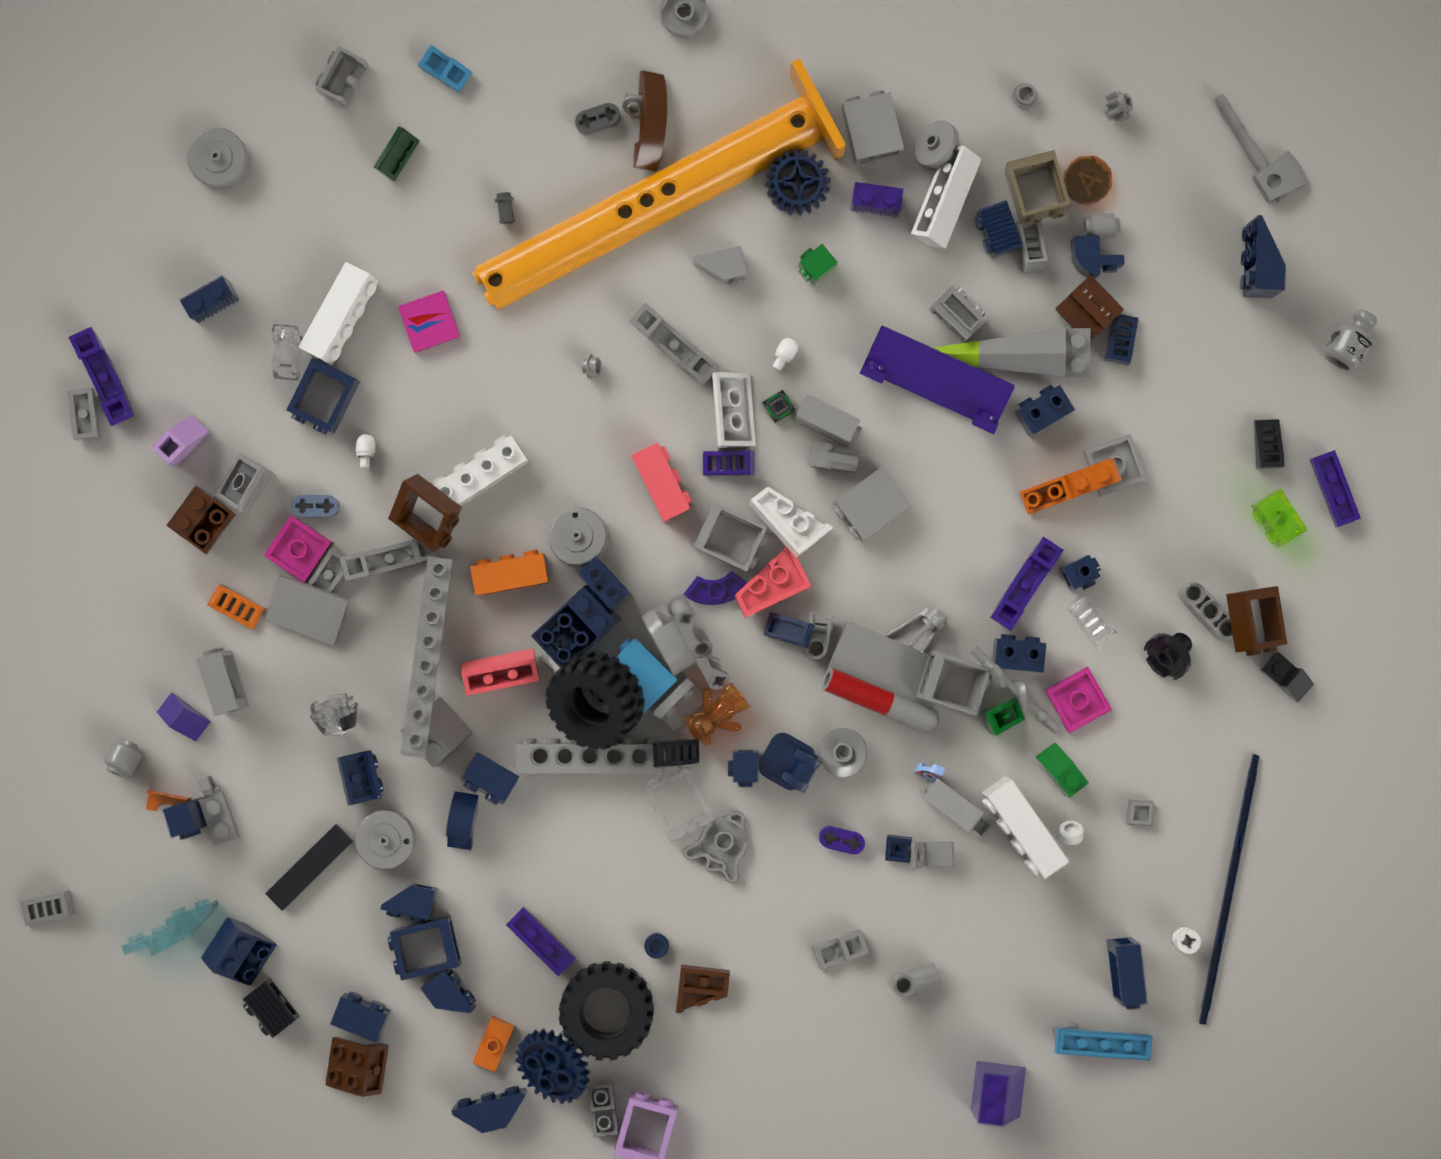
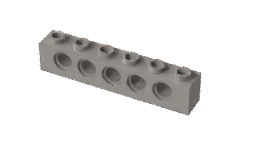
[515,738,664,774]

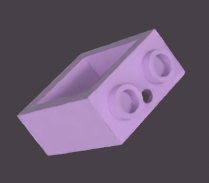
[614,1091,678,1159]

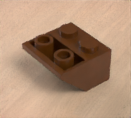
[166,486,236,554]

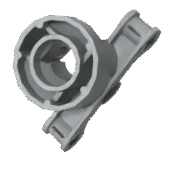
[641,594,729,690]

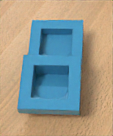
[417,45,472,93]

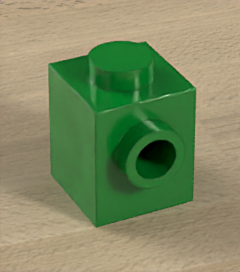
[799,244,838,284]

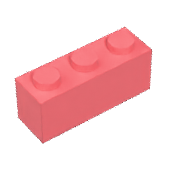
[631,443,692,523]
[461,648,539,696]

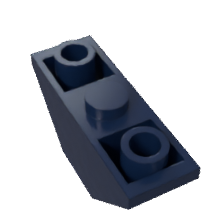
[451,1086,527,1133]

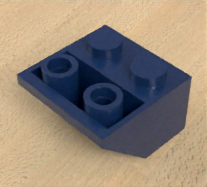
[201,917,277,986]

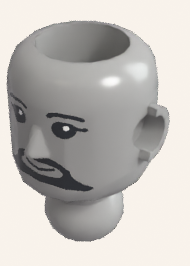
[1324,309,1377,371]

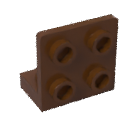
[325,1037,389,1097]

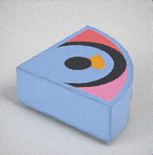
[914,763,945,782]

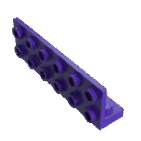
[859,325,1015,434]

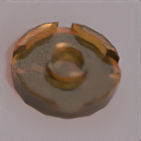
[1063,156,1112,205]

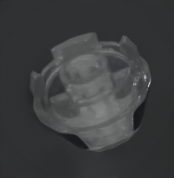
[310,693,358,736]

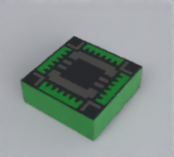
[762,390,796,423]

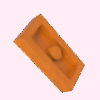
[472,1016,515,1072]

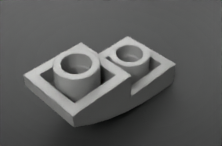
[588,1084,619,1137]

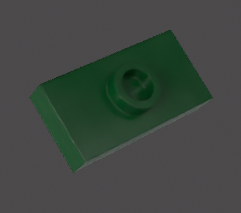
[373,126,420,182]

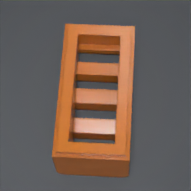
[207,584,266,630]

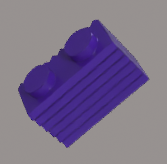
[851,182,904,218]

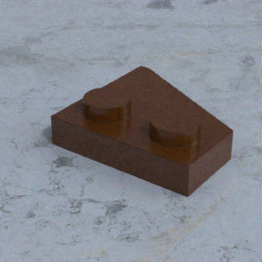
[676,964,730,1013]

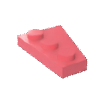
[734,547,811,618]

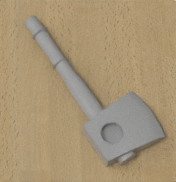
[1215,93,1308,203]

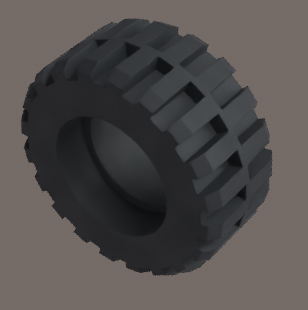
[546,651,645,750]
[559,961,654,1061]

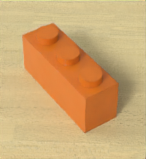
[470,550,550,596]

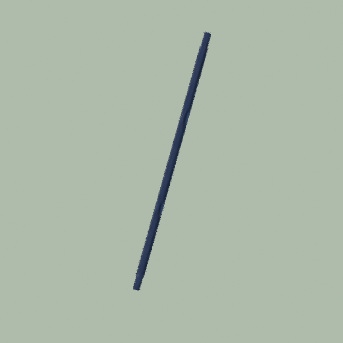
[1199,754,1260,1025]

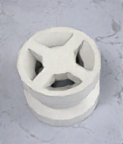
[1172,927,1201,954]

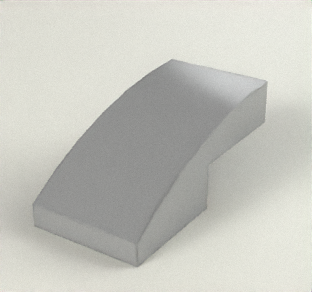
[812,930,869,970]

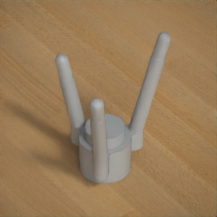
[885,605,947,653]

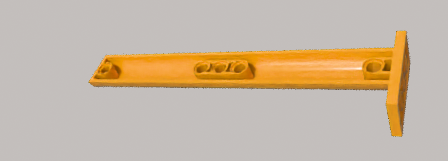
[472,58,846,310]

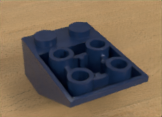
[1240,215,1286,298]
[531,584,622,668]

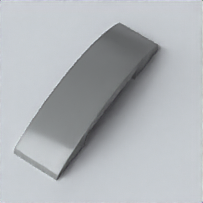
[629,303,720,385]
[339,539,441,582]

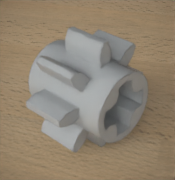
[1103,91,1134,122]

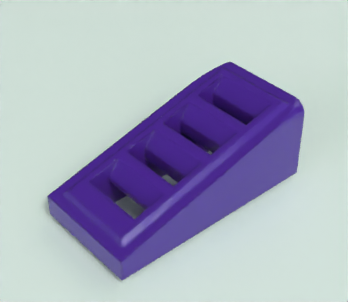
[703,450,755,476]

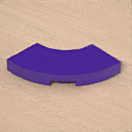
[683,571,747,605]

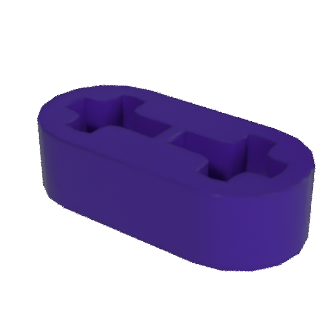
[819,826,865,854]

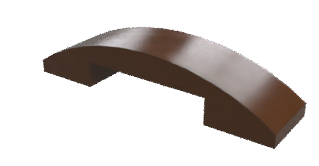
[633,70,667,171]

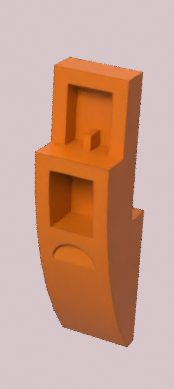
[1020,457,1122,514]

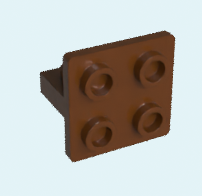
[1056,275,1123,342]

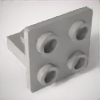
[650,668,708,731]

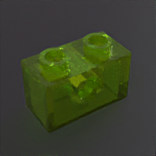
[1251,489,1308,547]

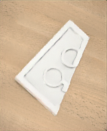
[748,487,833,558]

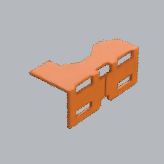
[145,789,191,811]

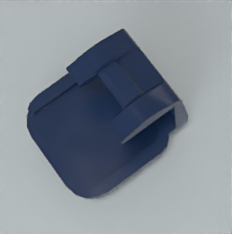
[758,732,823,794]

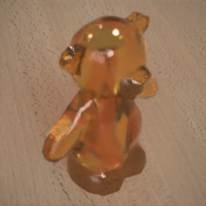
[683,683,751,746]

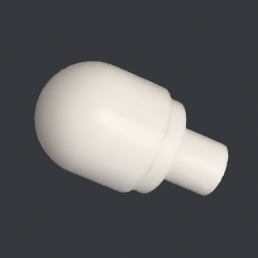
[773,338,798,371]
[356,434,376,469]

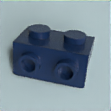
[337,750,383,806]

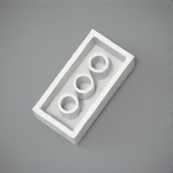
[982,776,1069,879]

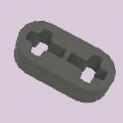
[575,103,620,135]

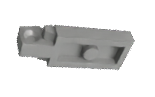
[198,776,240,846]

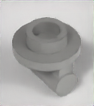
[623,92,642,117]

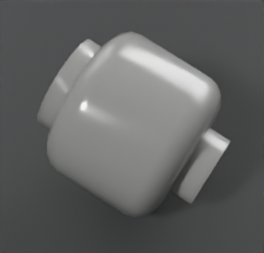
[105,740,142,778]

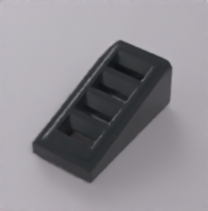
[1254,419,1285,469]
[653,738,700,768]

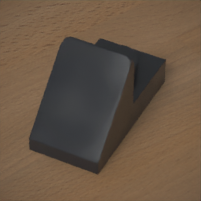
[1261,652,1314,702]

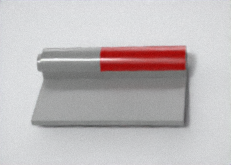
[821,621,952,733]

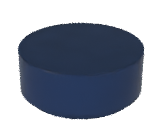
[644,933,669,959]

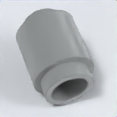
[1084,213,1121,239]

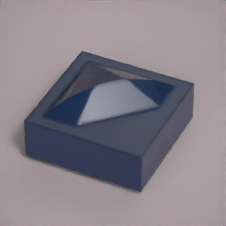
[885,835,912,863]

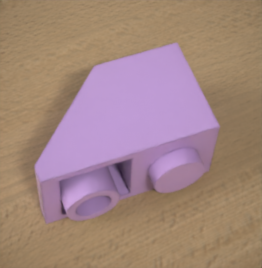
[151,415,210,467]

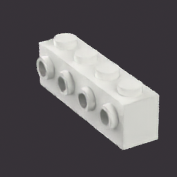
[911,145,982,249]
[299,262,379,366]
[432,435,529,506]

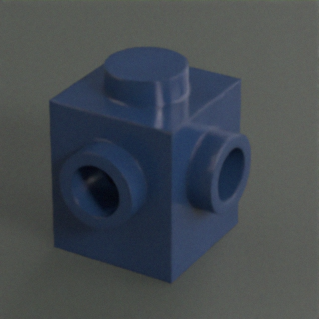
[1060,555,1101,590]

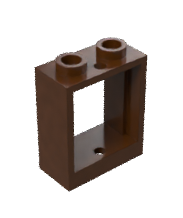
[388,474,462,552]
[1226,586,1287,656]

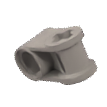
[804,612,834,660]

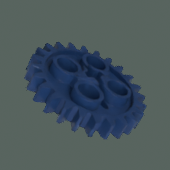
[515,1028,591,1104]

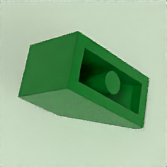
[1036,742,1089,798]

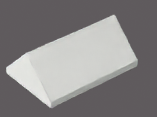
[712,372,756,449]

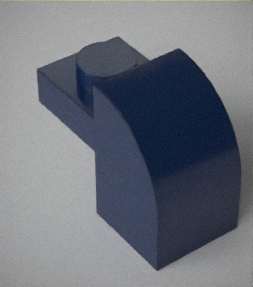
[1071,236,1125,279]
[446,791,479,850]

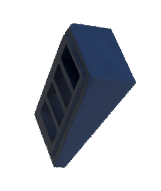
[1104,314,1138,366]

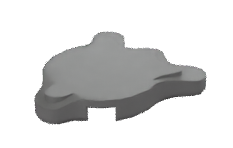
[683,810,749,883]

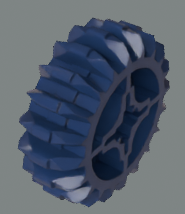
[765,149,831,216]

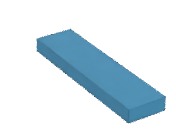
[1054,1027,1152,1061]

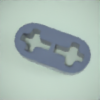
[291,495,340,518]

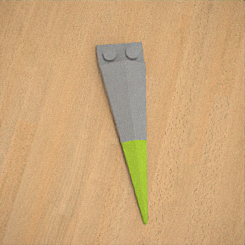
[932,328,1091,378]

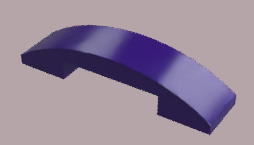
[69,327,134,426]
[990,537,1064,631]

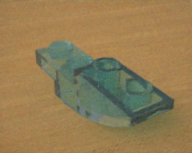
[122,898,219,956]

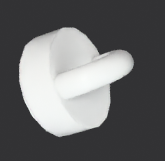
[1058,821,1084,845]

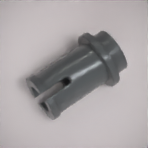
[495,192,515,224]

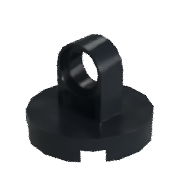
[1144,633,1192,680]

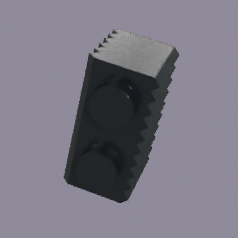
[242,978,300,1038]

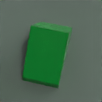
[981,697,1026,736]

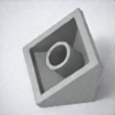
[215,453,273,514]

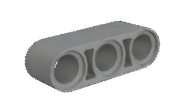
[1178,582,1233,641]

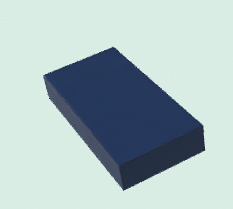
[764,612,815,648]

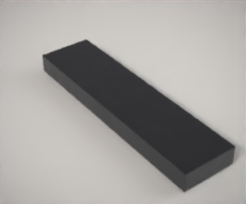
[265,824,353,911]

